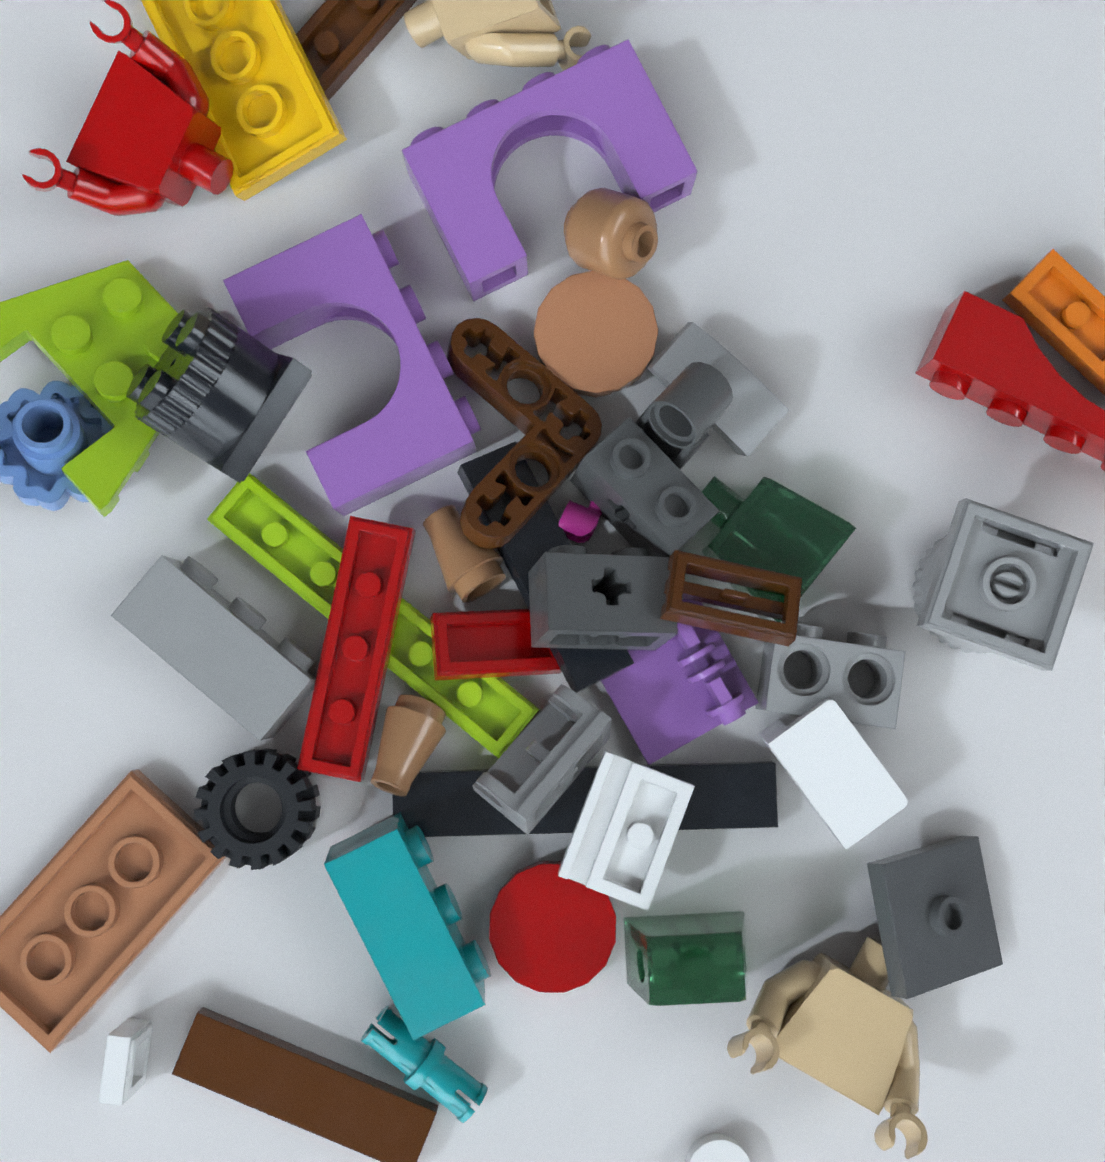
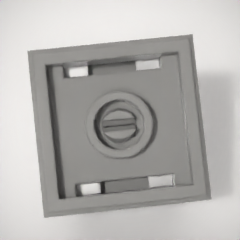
[912,498,1094,671]

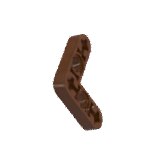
[446,318,602,549]

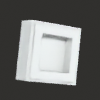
[98,1018,153,1106]

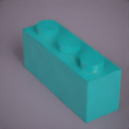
[324,813,491,1041]

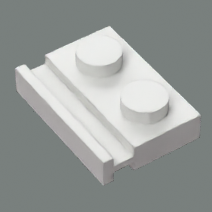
[558,750,695,911]

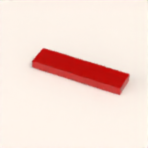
[297,516,416,782]

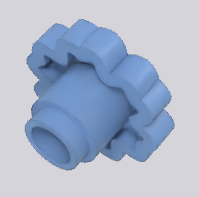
[0,381,113,511]

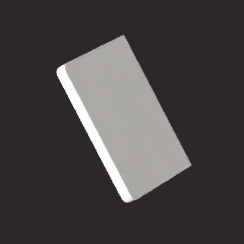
[759,698,908,850]

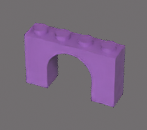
[402,39,698,302]
[223,214,481,517]

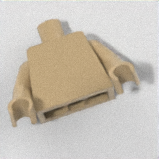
[404,0,591,71]
[727,936,928,1159]

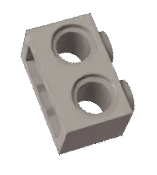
[755,624,906,729]

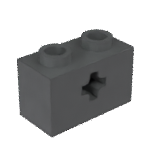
[570,417,719,557]
[528,545,678,650]

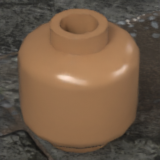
[564,188,658,280]

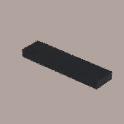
[457,441,634,693]

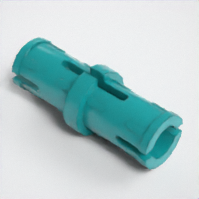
[361,1006,488,1123]

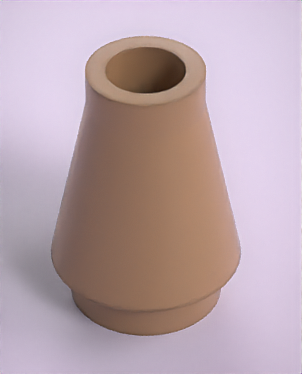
[423,505,506,603]
[370,694,446,796]

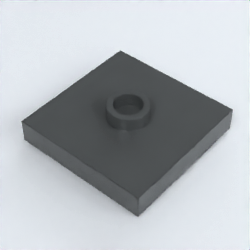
[867,836,1003,999]

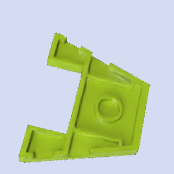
[0,260,178,517]

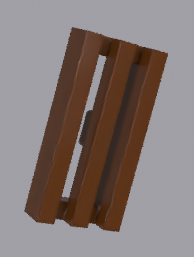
[660,550,802,647]

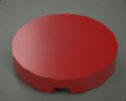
[489,861,616,993]

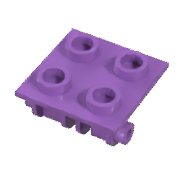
[601,599,759,765]

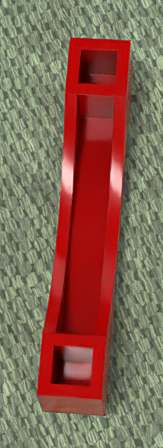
[915,291,1105,471]

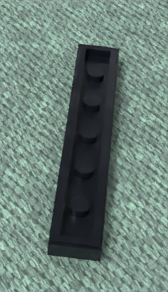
[392,761,778,837]

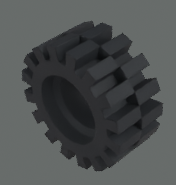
[194,748,321,870]

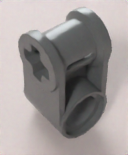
[635,362,733,470]

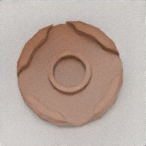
[534,271,658,398]

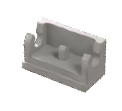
[473,684,612,835]

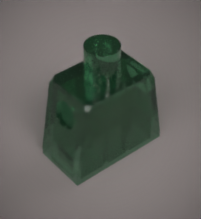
[702,476,856,623]
[623,911,748,1006]

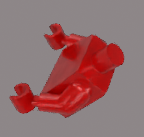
[22,0,234,216]

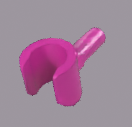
[558,500,602,543]

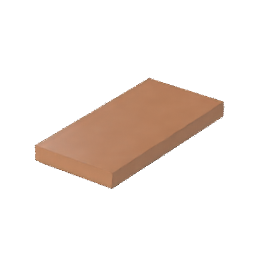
[0,769,227,1053]

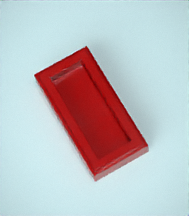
[430,609,562,681]

